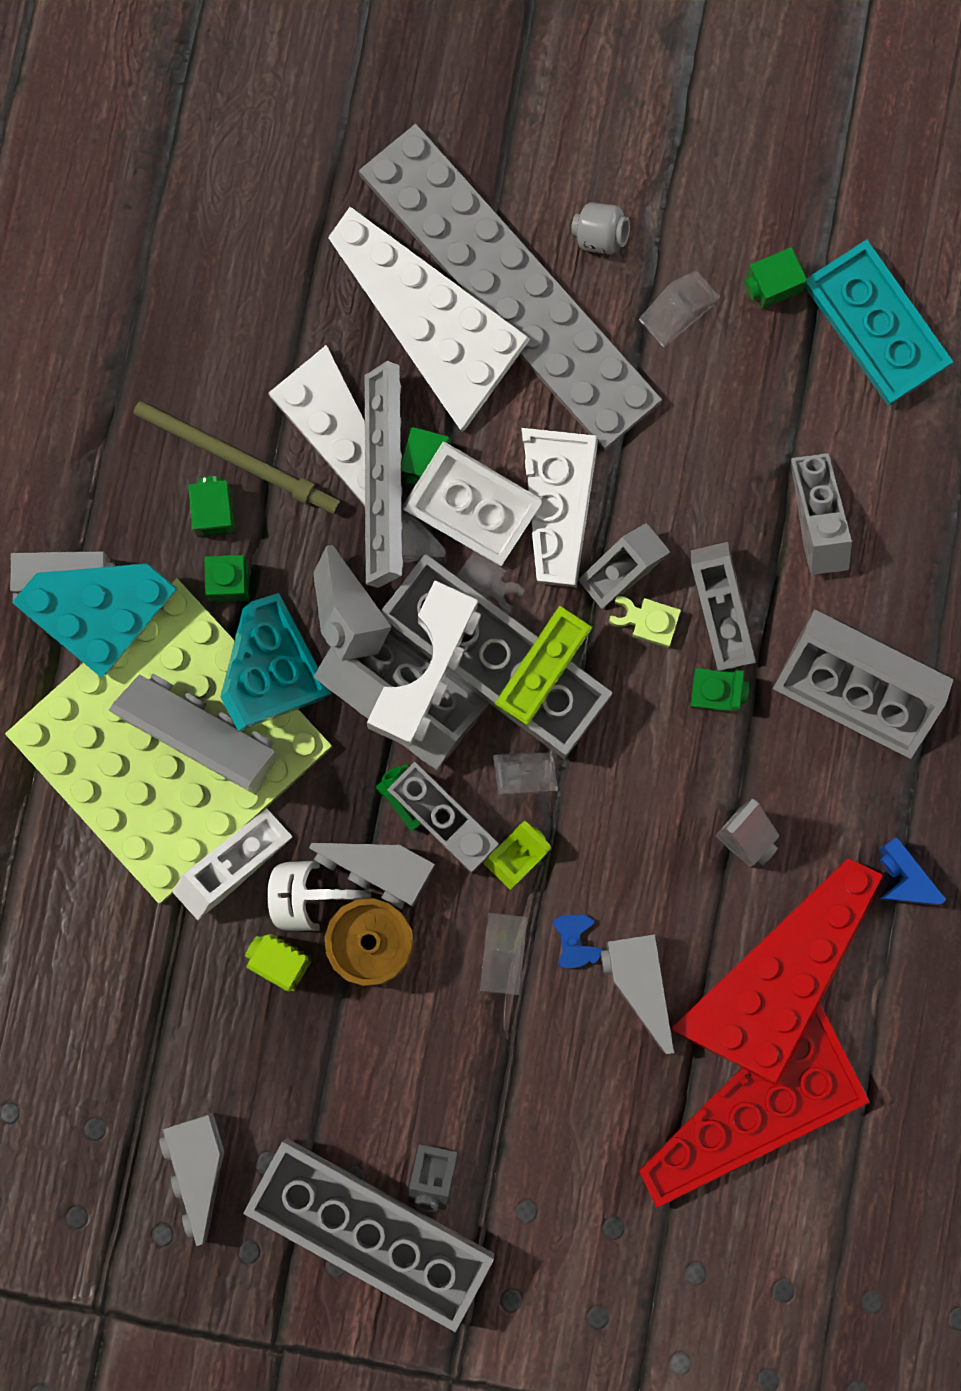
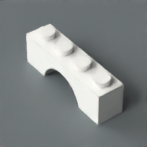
[367,581,481,748]

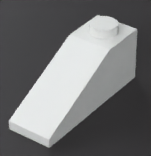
[172,808,292,920]

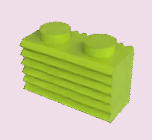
[245,934,312,991]

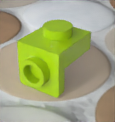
[483,821,551,890]

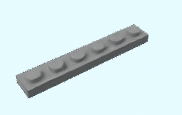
[364,361,403,588]

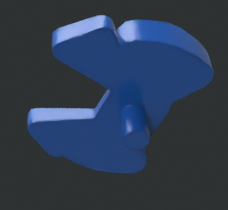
[552,914,603,969]

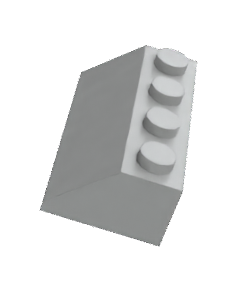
[773,609,954,759]
[314,630,489,770]
[109,674,279,795]

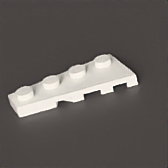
[268,345,365,506]
[522,428,598,588]

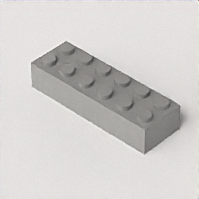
[381,554,612,760]
[243,1138,494,1332]

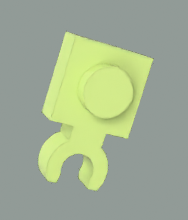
[609,596,681,648]

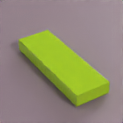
[494,606,592,726]

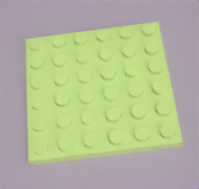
[5,578,332,904]

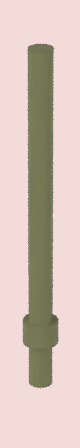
[133,401,341,515]

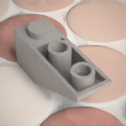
[791,453,852,575]
[387,762,499,874]
[309,843,436,909]
[160,1113,224,1246]

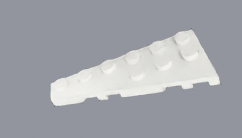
[328,207,530,432]

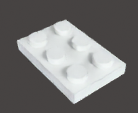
[403,441,542,566]

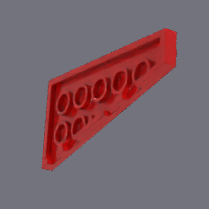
[671,859,884,1086]
[638,1003,870,1208]

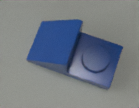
[878,837,946,906]

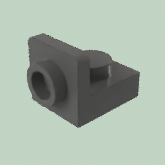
[408,1144,457,1212]

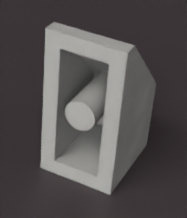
[578,523,670,609]

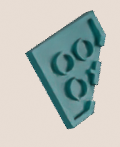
[12,564,178,678]
[220,593,332,732]

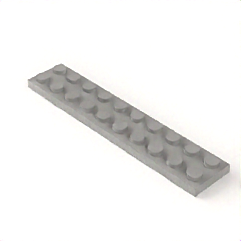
[359,123,662,451]

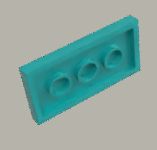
[805,239,953,407]

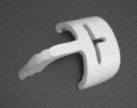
[268,861,372,931]

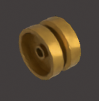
[325,898,414,986]

